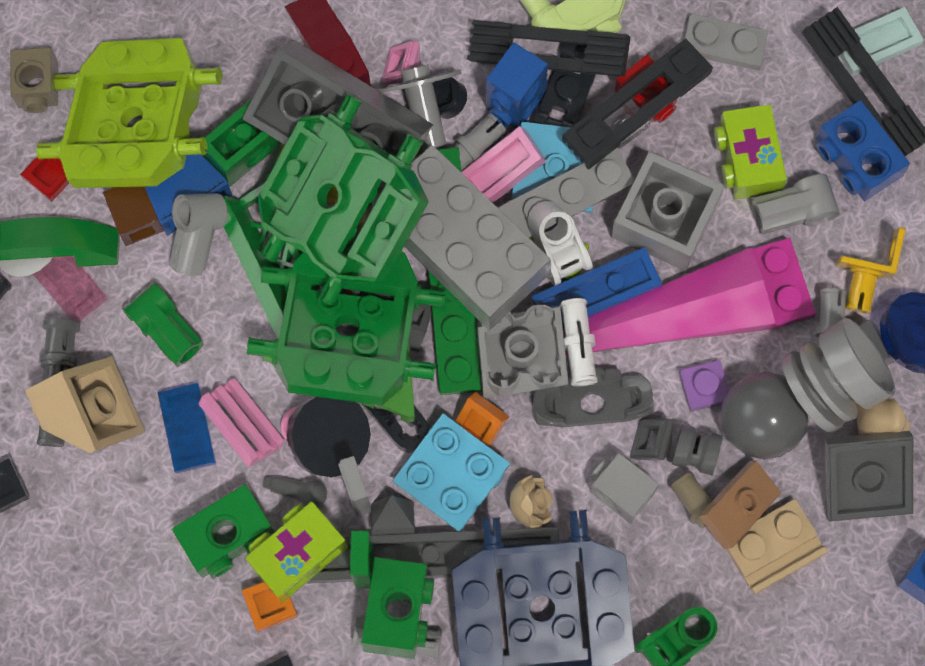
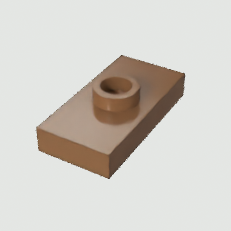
[698,460,781,549]

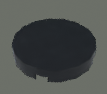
[287,396,371,478]

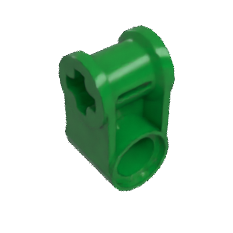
[634,607,718,666]

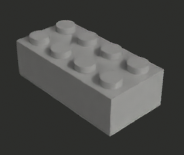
[371,145,551,331]

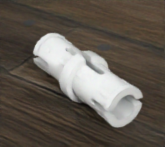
[560,298,598,386]

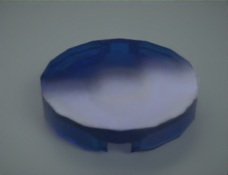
[879,292,925,374]

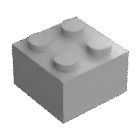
[611,151,725,271]

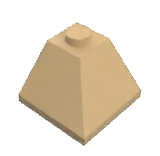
[25,356,145,453]

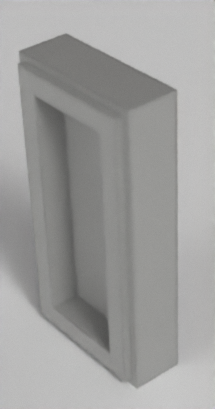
[338,456,372,517]

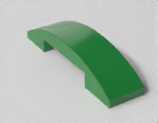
[0,217,120,267]

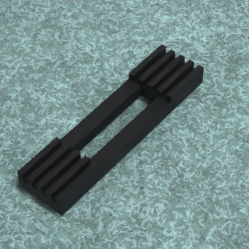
[802,7,925,156]
[467,20,631,77]
[562,39,713,170]

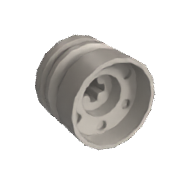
[782,318,896,433]

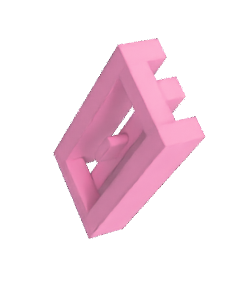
[198,378,285,468]

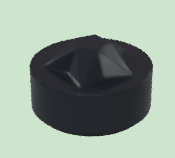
[433,77,467,119]

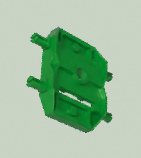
[258,93,429,305]
[246,245,446,406]

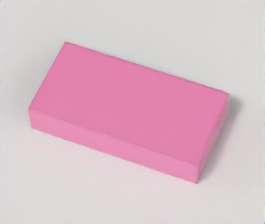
[462,126,547,203]

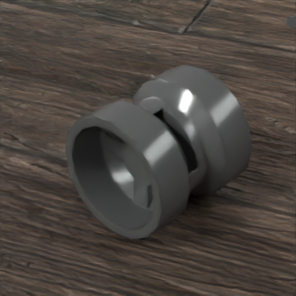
[671,424,723,476]

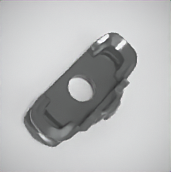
[532,367,654,428]

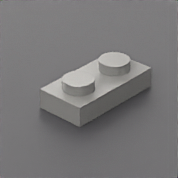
[685,14,769,71]

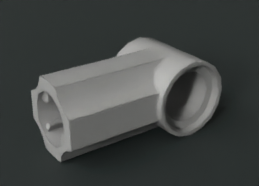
[752,174,840,235]
[169,193,227,276]

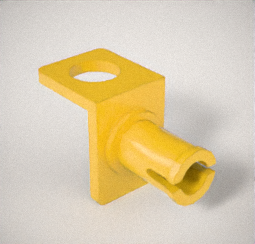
[836,227,906,314]

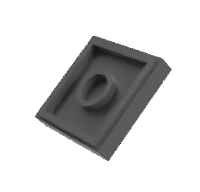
[825,431,914,522]

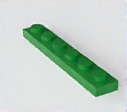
[418,147,482,395]

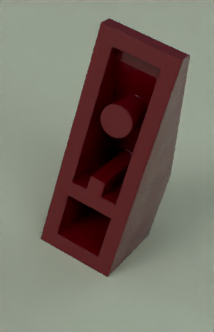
[284,0,371,86]

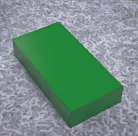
[350,531,374,588]

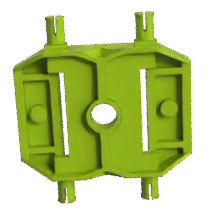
[36,38,223,188]

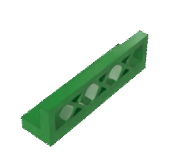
[223,183,322,339]

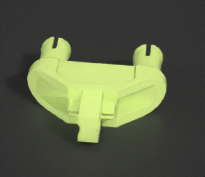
[520,0,626,45]

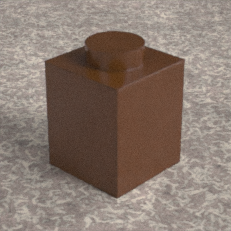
[103,187,164,246]

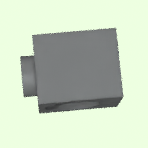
[590,453,659,524]

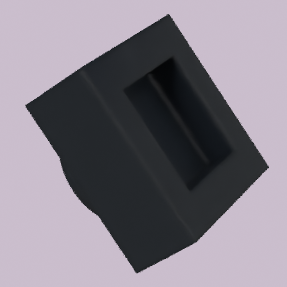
[0,459,30,513]

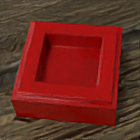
[20,157,69,202]

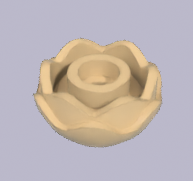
[510,475,553,529]

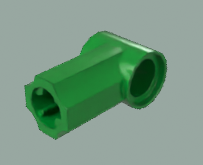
[122,283,204,367]

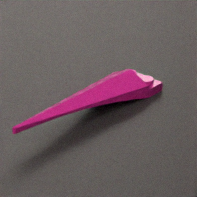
[563,238,816,356]

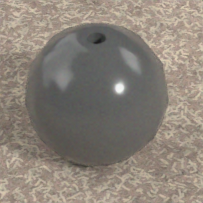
[721,372,808,460]

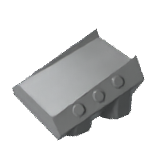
[476,305,568,399]

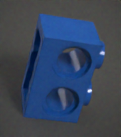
[486,42,548,129]
[816,100,910,202]

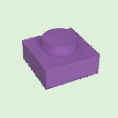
[679,360,729,412]

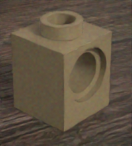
[10,47,58,113]

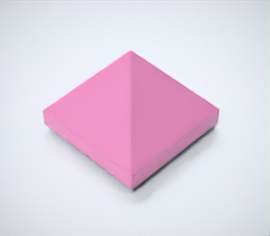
[382,40,421,85]

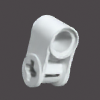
[528,201,593,286]

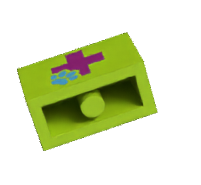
[714,104,787,200]
[245,502,348,604]

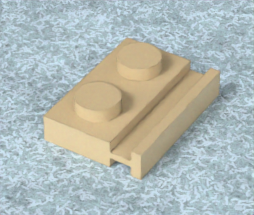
[726,498,828,595]

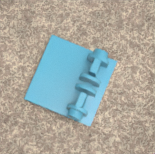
[392,414,511,532]

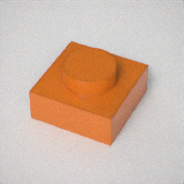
[455,392,509,448]
[242,582,298,633]

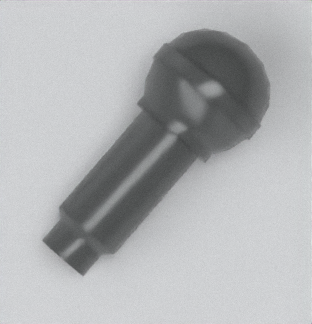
[263,476,327,508]

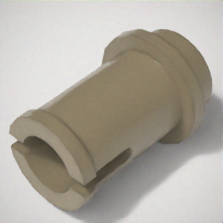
[670,472,712,528]

